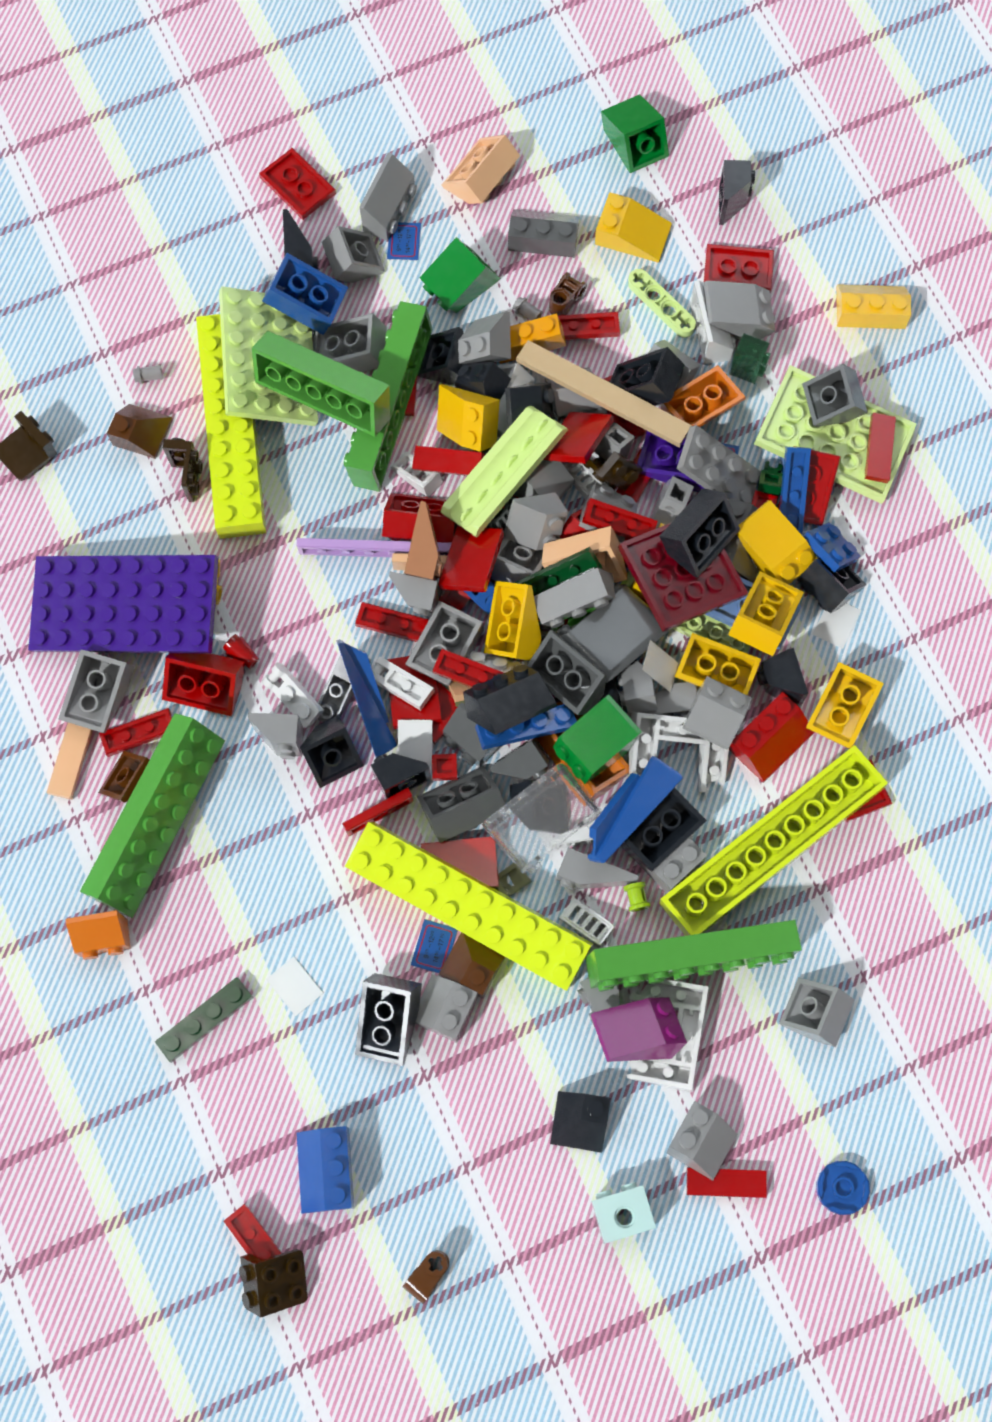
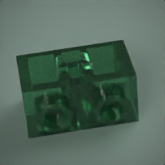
[730,333,771,384]

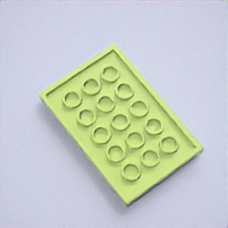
[219,286,318,426]
[754,365,917,504]

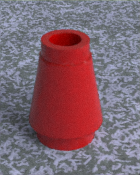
[223,634,259,669]

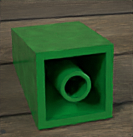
[601,94,669,173]
[419,237,501,313]
[553,695,642,784]

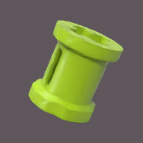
[623,882,651,912]

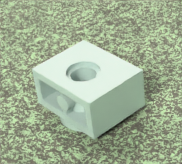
[591,1182,656,1244]

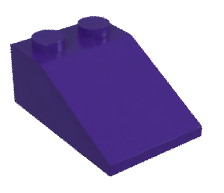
[637,431,705,492]

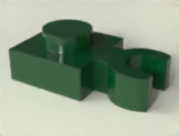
[757,461,783,495]

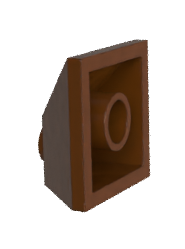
[107,404,173,459]
[98,751,150,802]
[438,932,505,999]

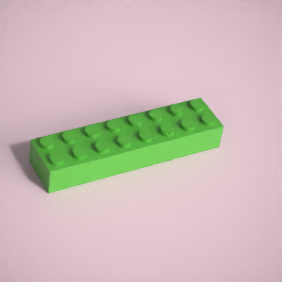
[344,301,433,492]
[80,713,225,918]
[585,920,802,992]

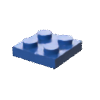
[803,522,861,573]

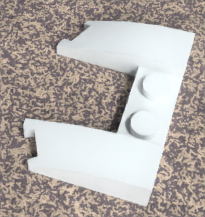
[629,712,729,792]
[627,979,710,1092]

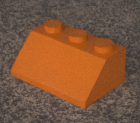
[660,365,746,427]

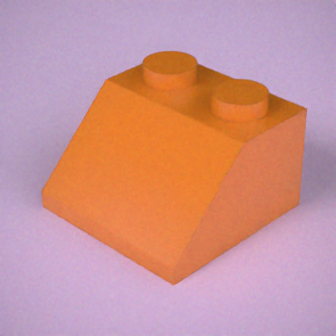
[65,910,131,960]

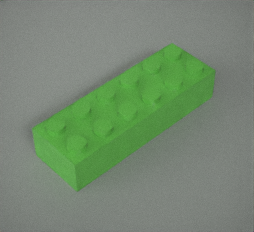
[252,331,390,437]

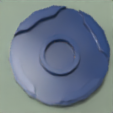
[816,1161,870,1215]

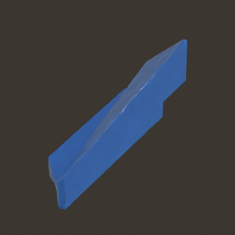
[336,639,397,758]
[588,756,683,863]

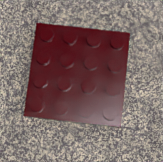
[618,522,748,632]

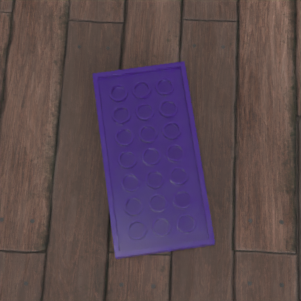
[28,555,219,653]

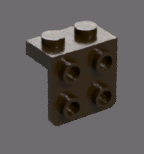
[0,411,57,481]
[162,438,203,502]
[581,451,643,491]
[239,1249,308,1318]

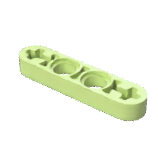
[628,269,696,338]

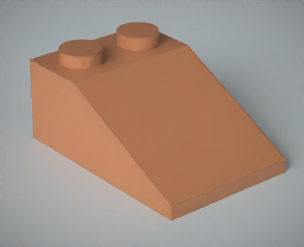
[404,501,444,581]

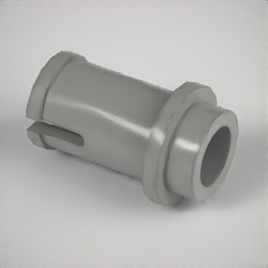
[513,297,543,320]
[133,365,163,384]

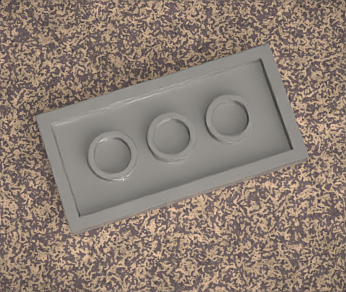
[677,425,761,504]

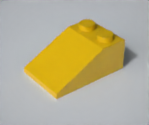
[595,192,672,263]
[437,384,500,452]
[736,500,817,585]
[728,571,804,656]
[484,581,541,661]
[806,662,884,749]

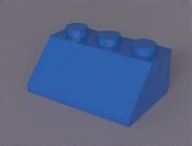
[262,253,348,335]
[297,1126,355,1214]

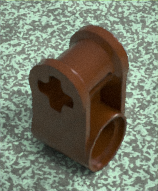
[549,272,587,316]
[402,1250,449,1304]

